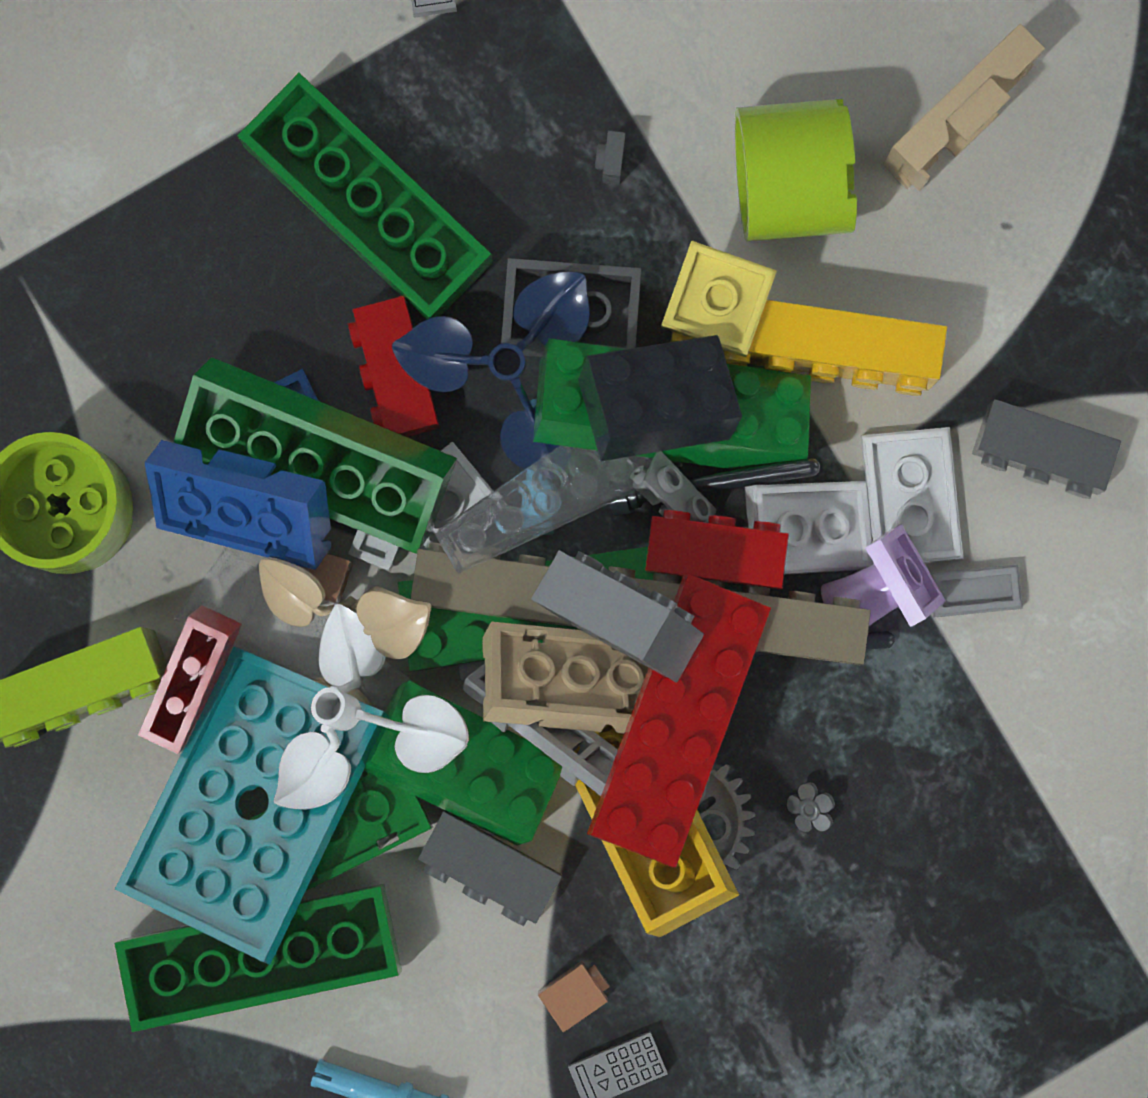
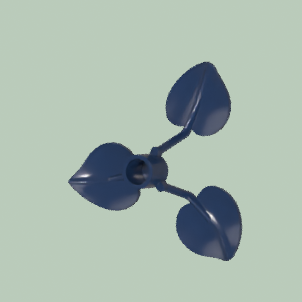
[392,272,590,480]

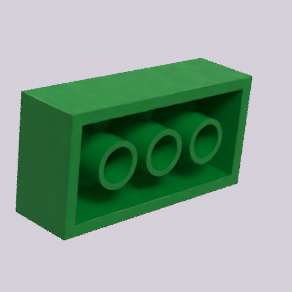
[364,680,562,846]

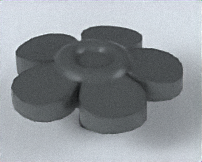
[787,782,835,832]

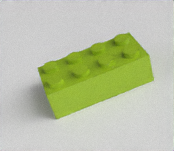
[0,627,168,748]

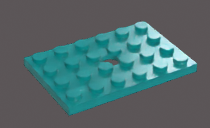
[115,646,388,964]

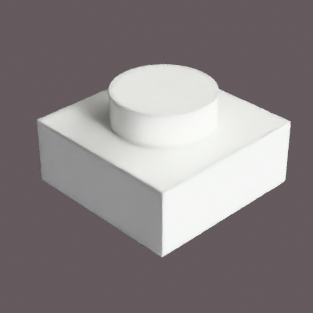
[348,530,400,571]

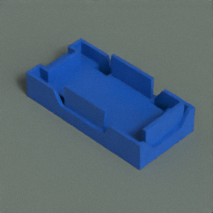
[144,440,331,570]

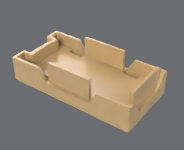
[883,23,1045,192]
[483,622,649,733]

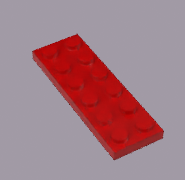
[587,574,771,868]

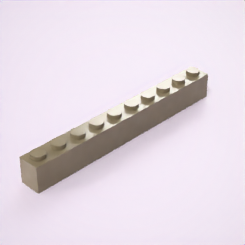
[411,542,871,665]

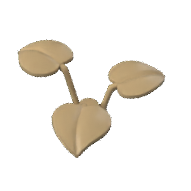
[259,557,431,706]

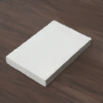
[861,427,963,563]
[745,481,874,575]

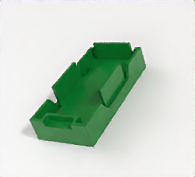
[248,772,434,891]

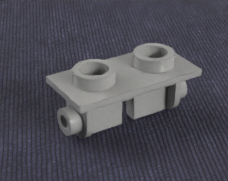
[630,451,716,523]

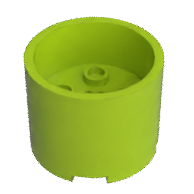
[735,99,857,242]
[0,432,133,574]

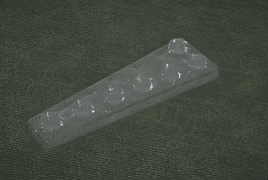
[435,445,683,574]

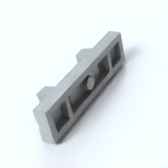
[462,663,618,796]

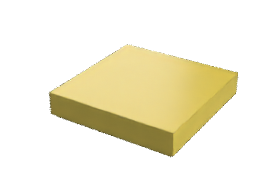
[661,241,777,357]

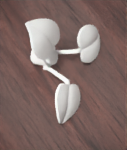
[274,604,469,809]

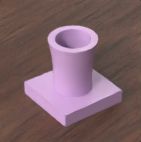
[821,524,946,627]

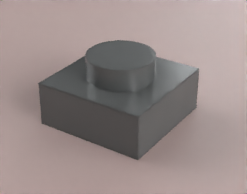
[595,131,625,185]

